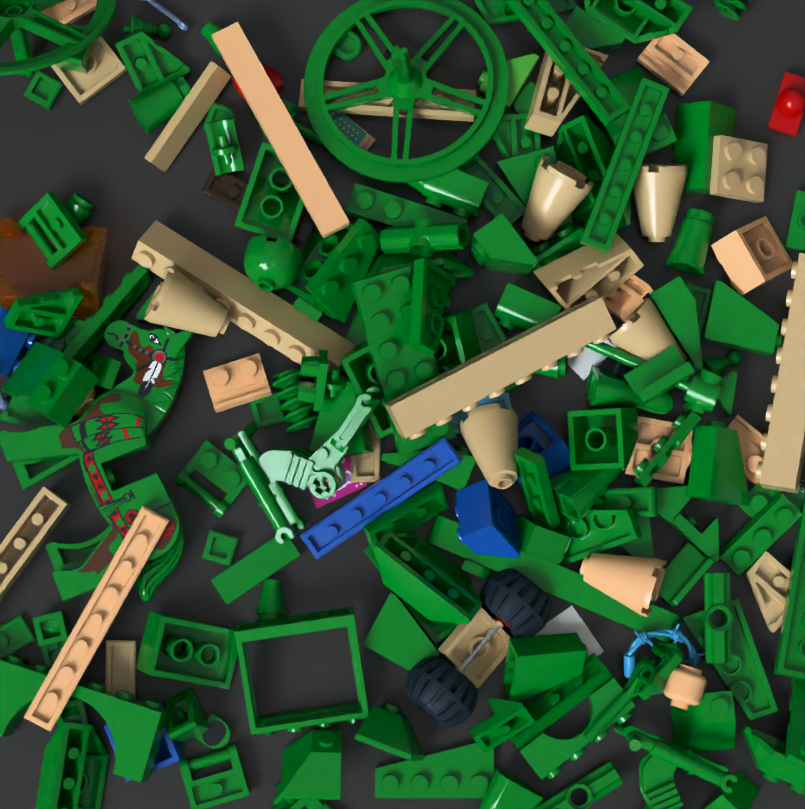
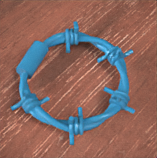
[623,623,705,699]

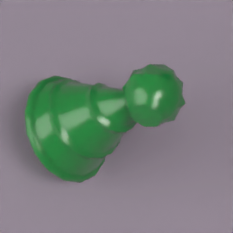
[123,15,171,38]
[698,350,742,376]

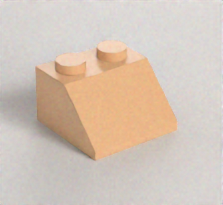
[711,216,793,296]

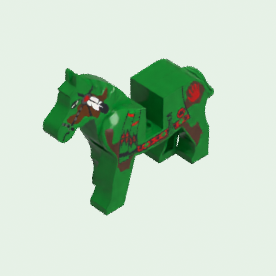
[0,320,194,602]

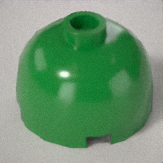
[243,235,304,291]

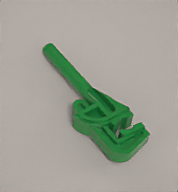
[583,642,684,743]

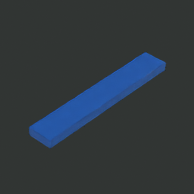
[300,435,463,559]

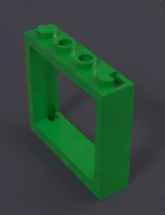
[234,606,369,736]

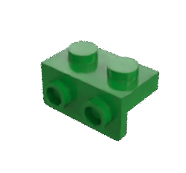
[531,223,585,270]

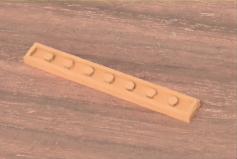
[211,22,350,238]
[24,505,169,732]

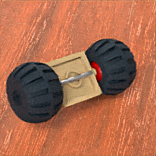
[405,569,552,728]

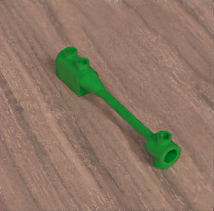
[260,99,490,220]
[495,283,724,416]

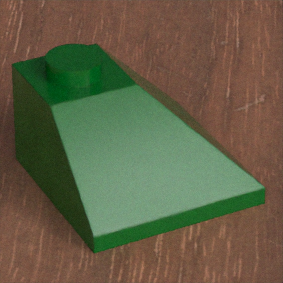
[669,689,736,753]
[355,702,424,761]
[280,730,342,800]

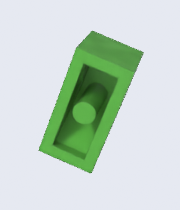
[477,54,539,112]

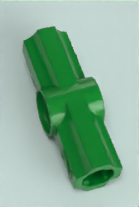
[379,218,470,258]
[702,573,733,664]
[536,761,623,809]

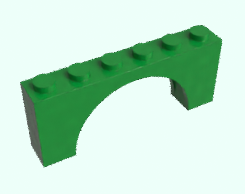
[0,654,170,783]

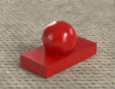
[767,72,805,137]

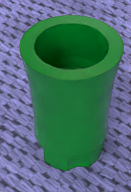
[128,76,191,135]
[665,208,715,276]

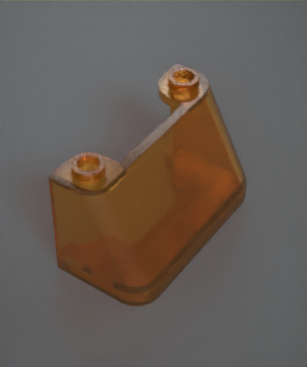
[0,217,108,318]

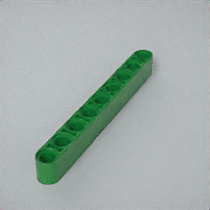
[426,515,681,643]

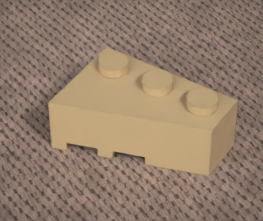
[524,47,609,137]
[533,233,644,310]

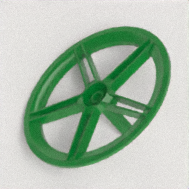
[0,0,118,77]
[304,0,509,183]

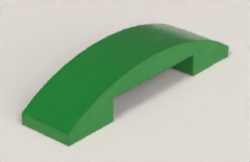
[32,611,89,727]

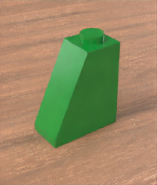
[700,280,782,356]
[309,377,374,458]
[687,421,749,506]
[362,592,439,671]
[502,632,588,702]

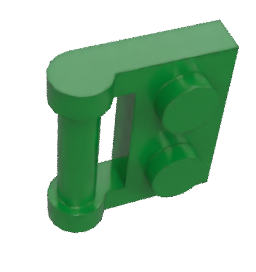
[18,191,88,270]
[174,440,248,518]
[178,743,251,809]

